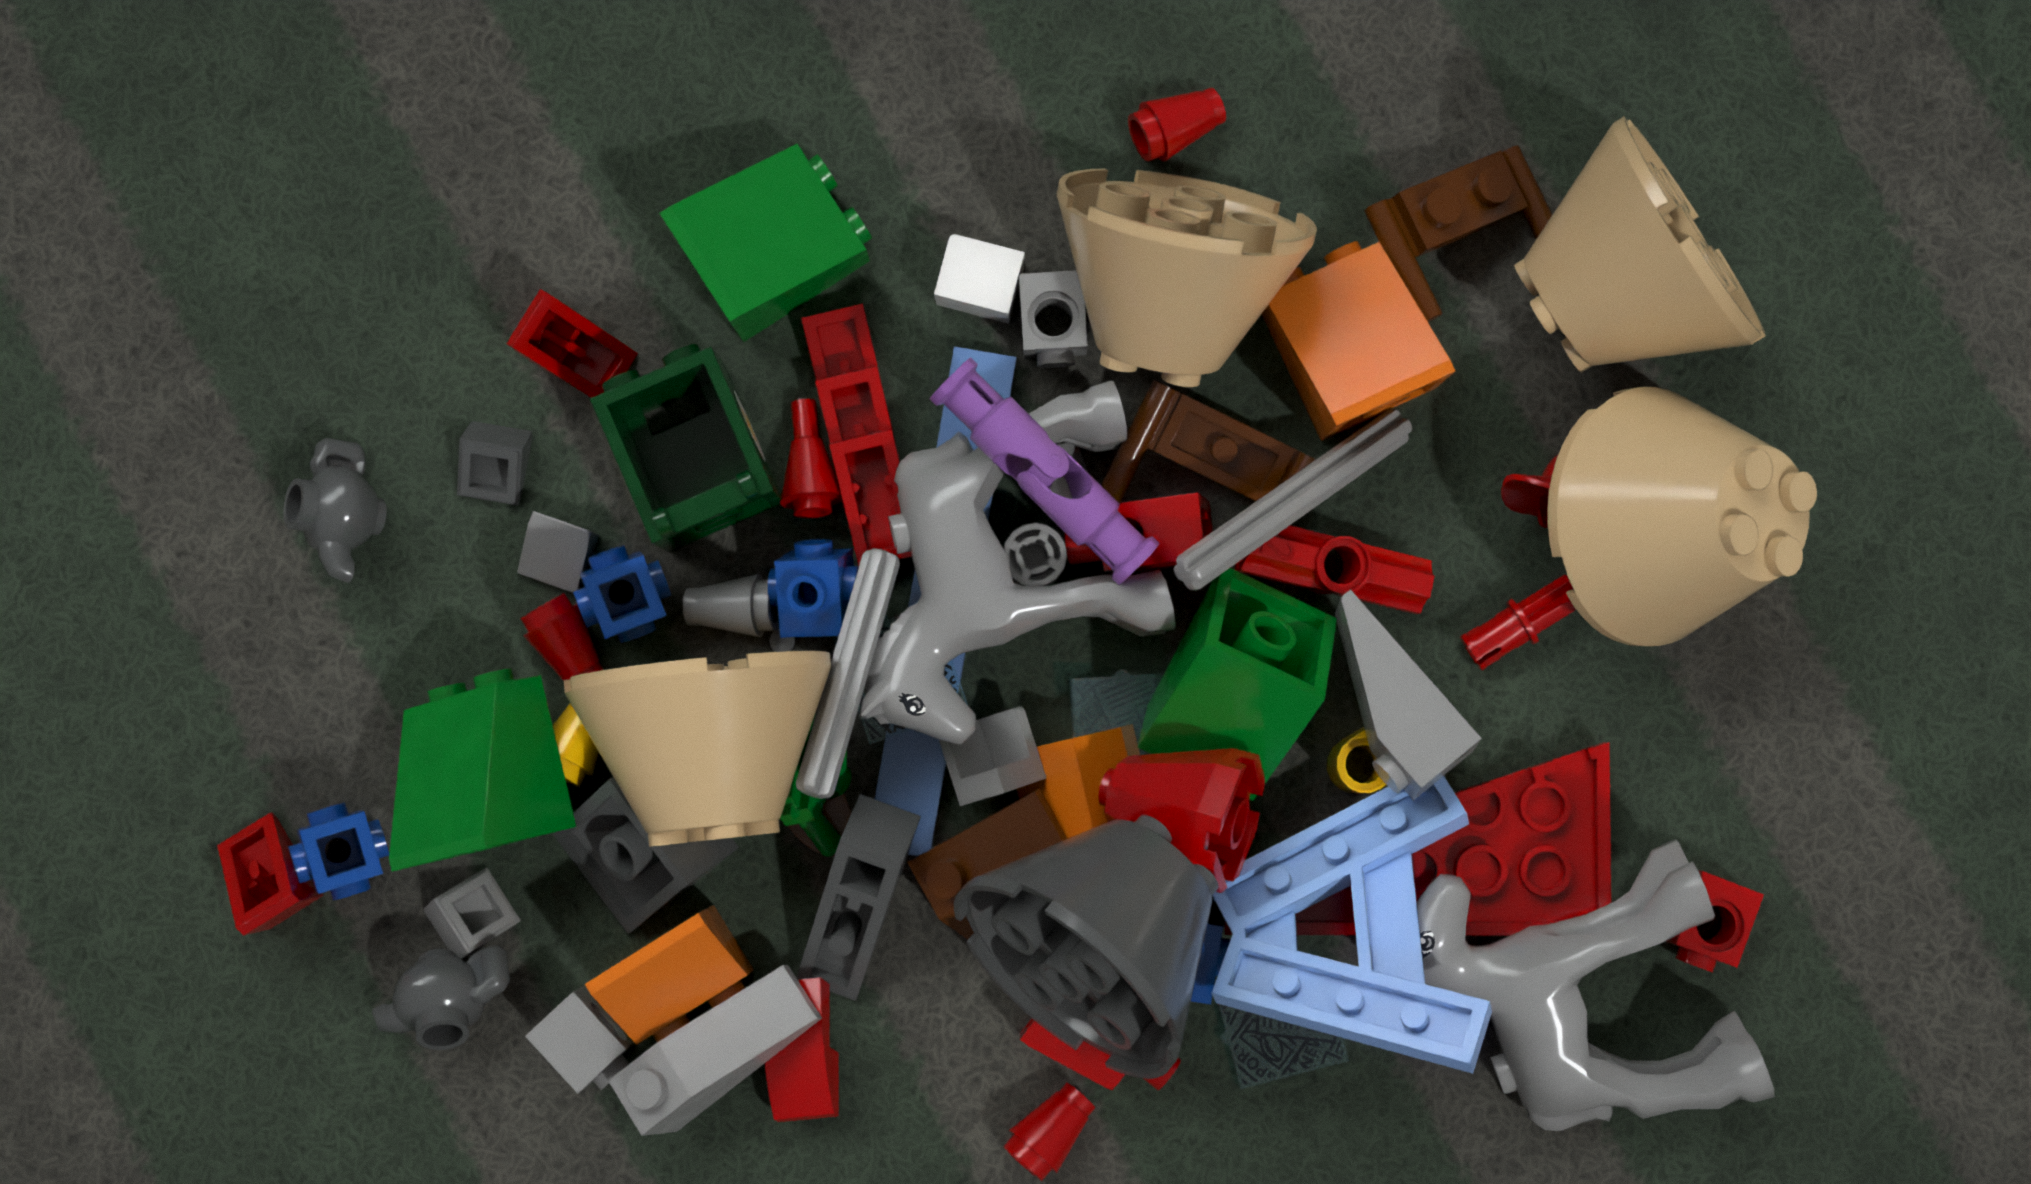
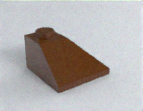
[907,789,1067,940]

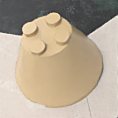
[1514,116,1766,373]
[1057,168,1317,387]
[1547,387,1817,646]
[564,651,831,847]

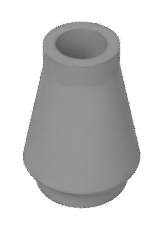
[683,574,779,637]

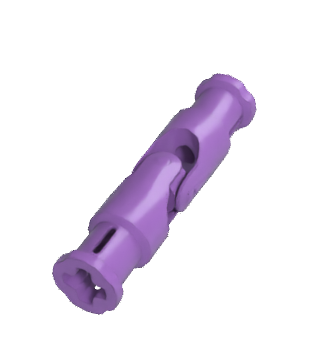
[930,357,1160,585]

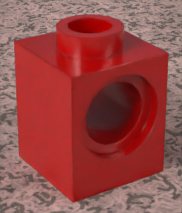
[1666,870,1764,973]

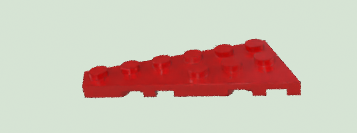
[1223,742,1611,936]

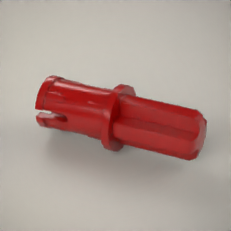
[1459,575,1576,671]

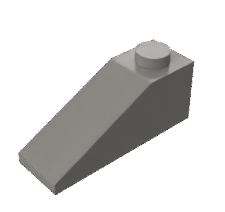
[1335,589,1482,801]
[609,965,822,1136]

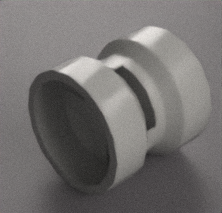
[1004,523,1067,586]

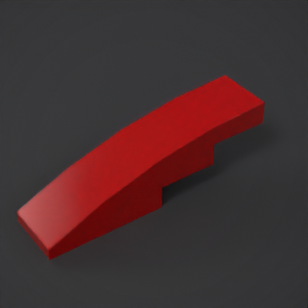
[801,304,912,566]

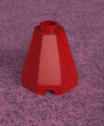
[1098,748,1265,893]

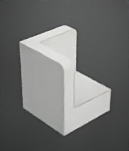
[934,234,1025,324]

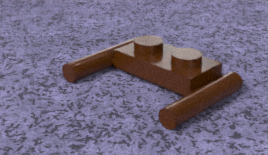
[1364,145,1553,322]
[1101,379,1316,526]

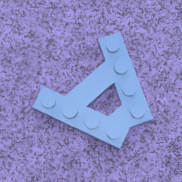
[1212,776,1492,1074]

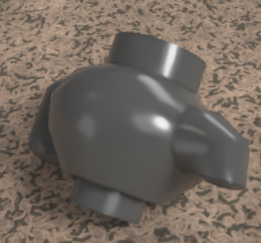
[283,438,387,583]
[372,945,510,1050]

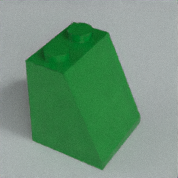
[659,144,872,342]
[1137,568,1337,801]
[389,668,576,872]

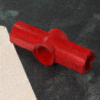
[1235,525,1435,614]

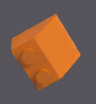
[585,905,754,1045]

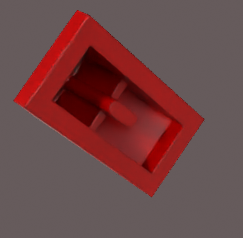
[506,289,638,398]
[217,812,324,936]

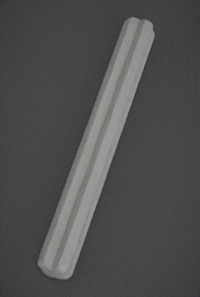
[1173,409,1412,590]

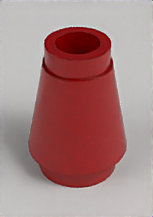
[1128,87,1226,162]
[520,593,603,681]
[1003,1082,1096,1182]

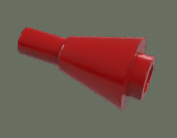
[780,399,843,518]

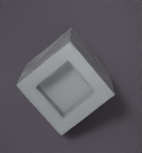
[939,706,1047,806]

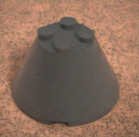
[954,815,1218,1079]

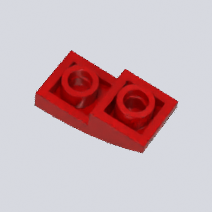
[764,977,839,1122]

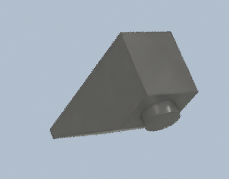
[796,794,921,1001]

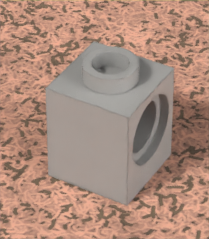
[1019,270,1088,368]
[525,986,634,1094]

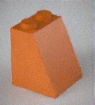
[1262,241,1455,441]

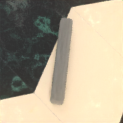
[796,548,900,799]

